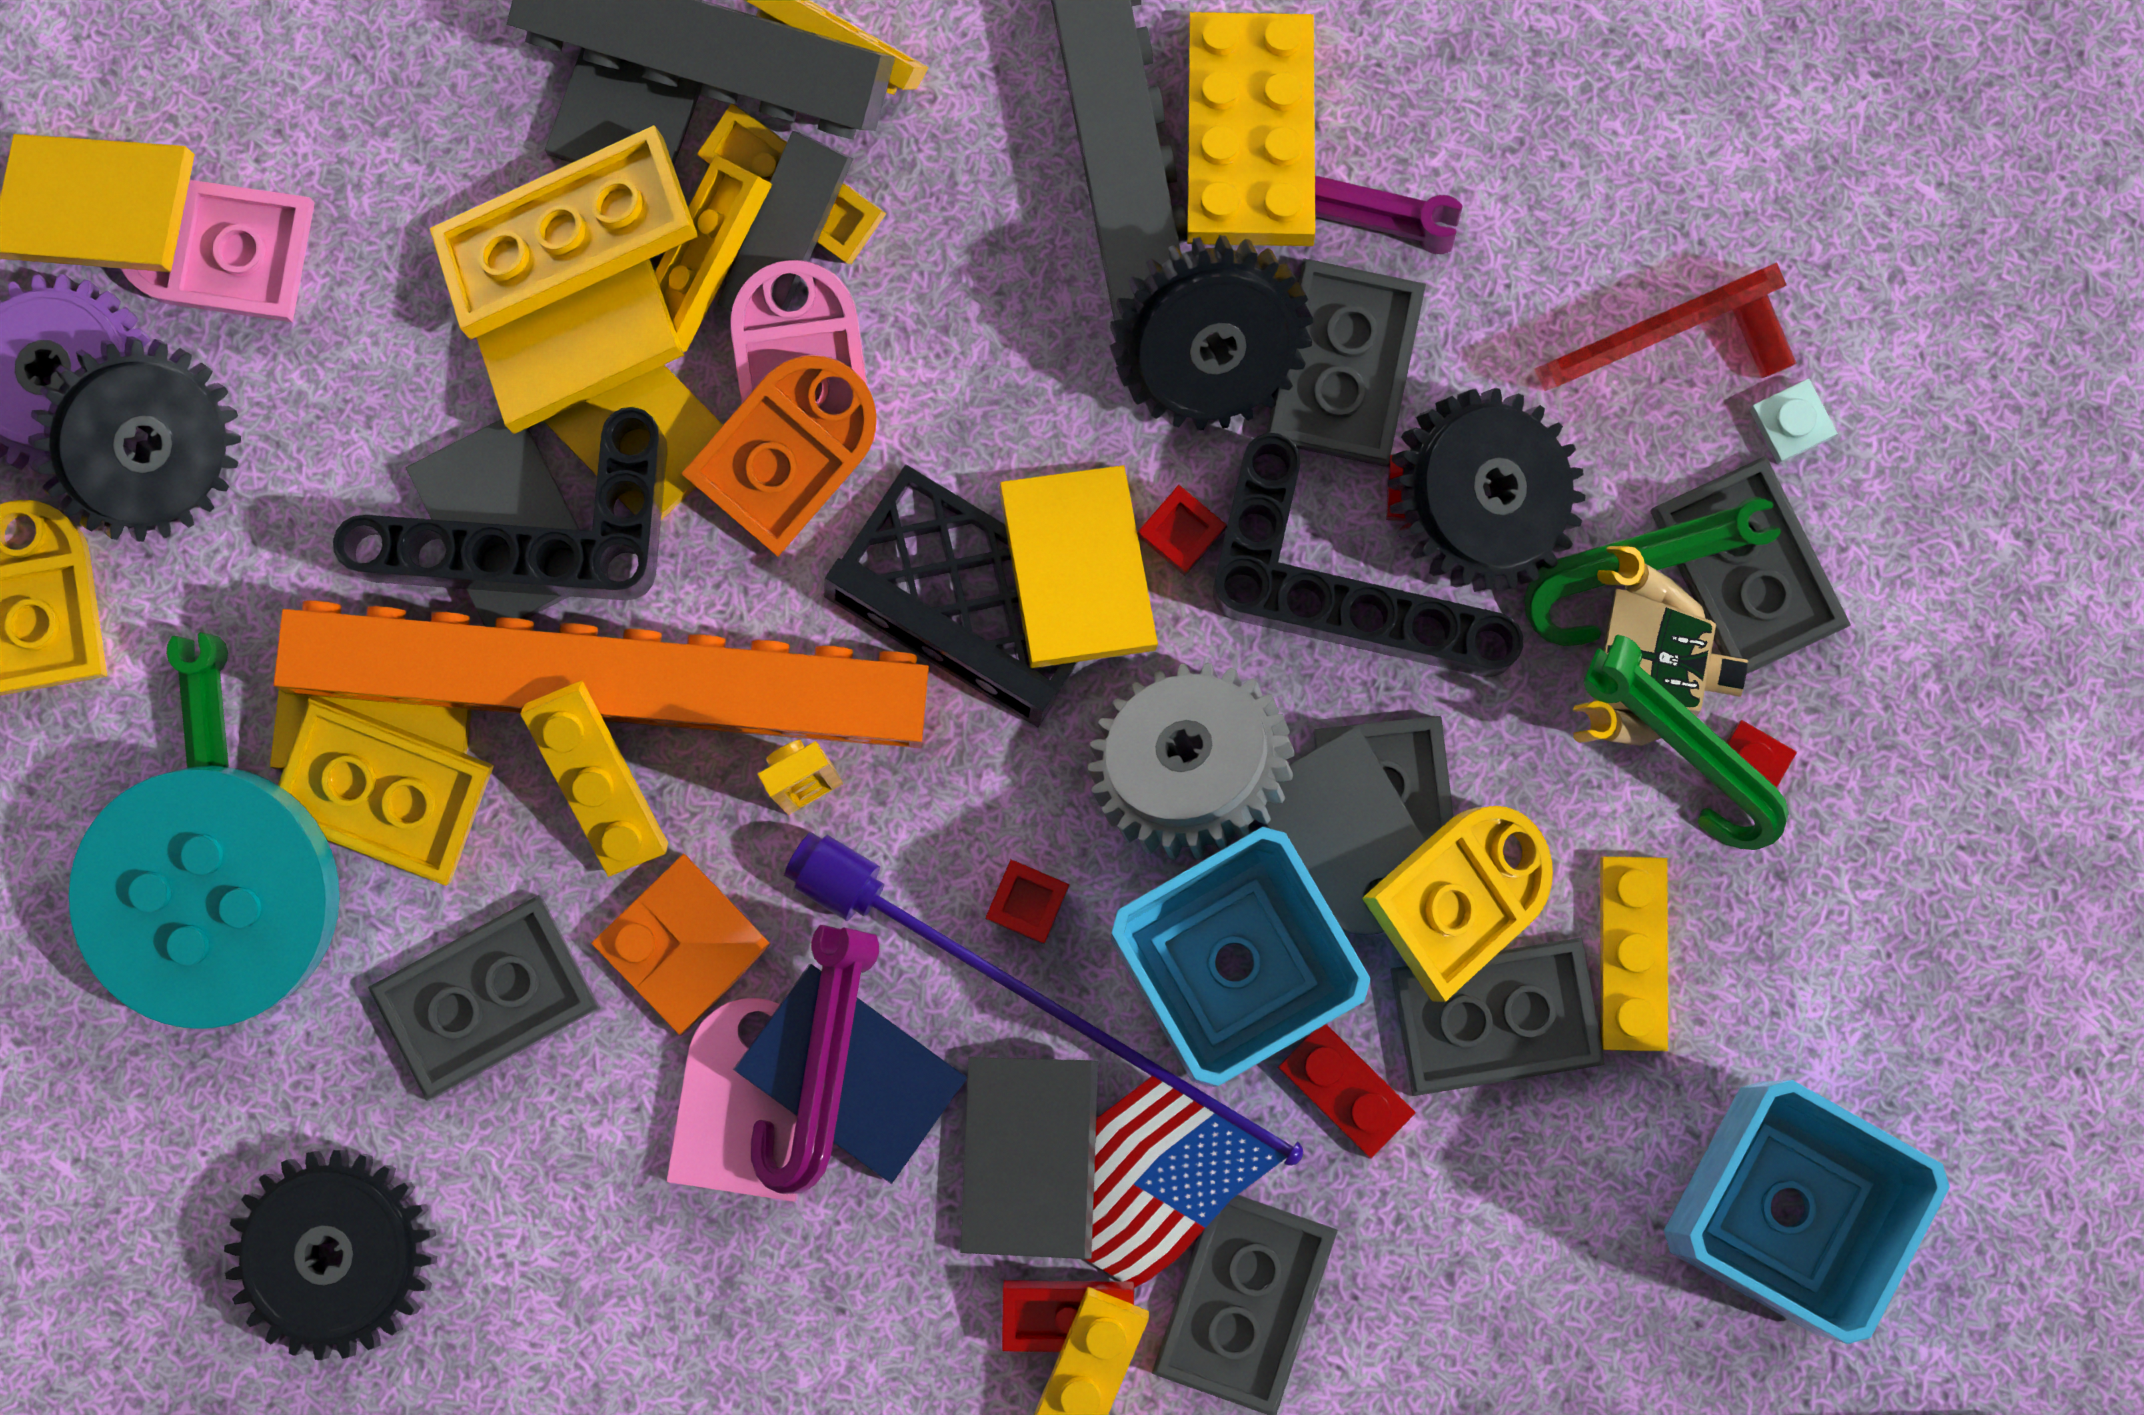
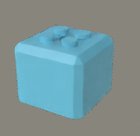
[1110,827,1371,1087]
[1664,1080,1950,1344]

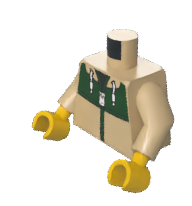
[1573,546,1748,746]

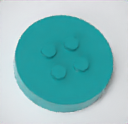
[68,766,340,1029]

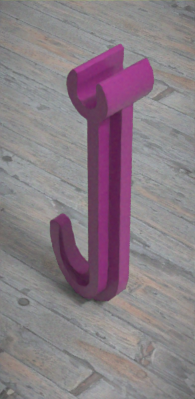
[1315,175,1463,254]
[751,925,879,1194]

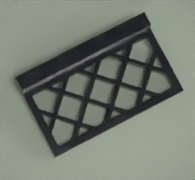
[824,464,1078,728]

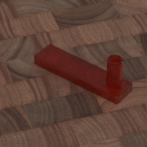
[1534,262,1797,391]

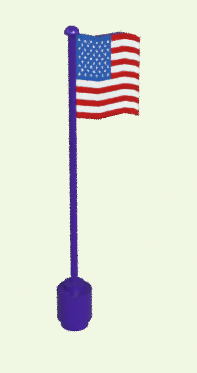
[784,832,1303,1288]

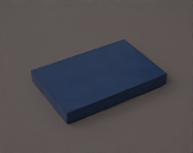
[733,964,967,1184]

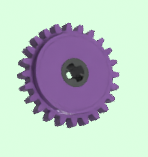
[0,274,151,475]

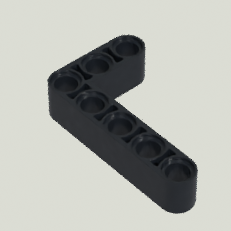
[333,407,667,601]
[1213,433,1523,677]

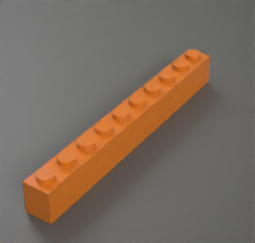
[273,600,929,748]

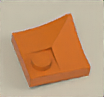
[591,853,771,1036]

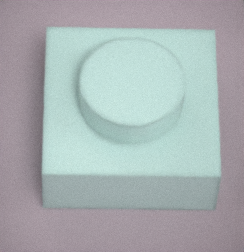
[1749,378,1838,464]

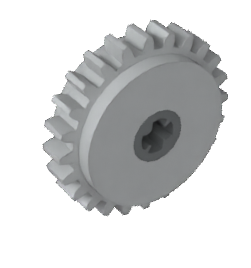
[1088,663,1294,860]

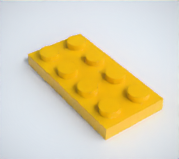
[1187,12,1315,246]
[429,125,698,340]

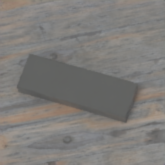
[717,131,853,311]

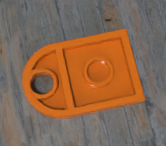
[681,355,877,557]

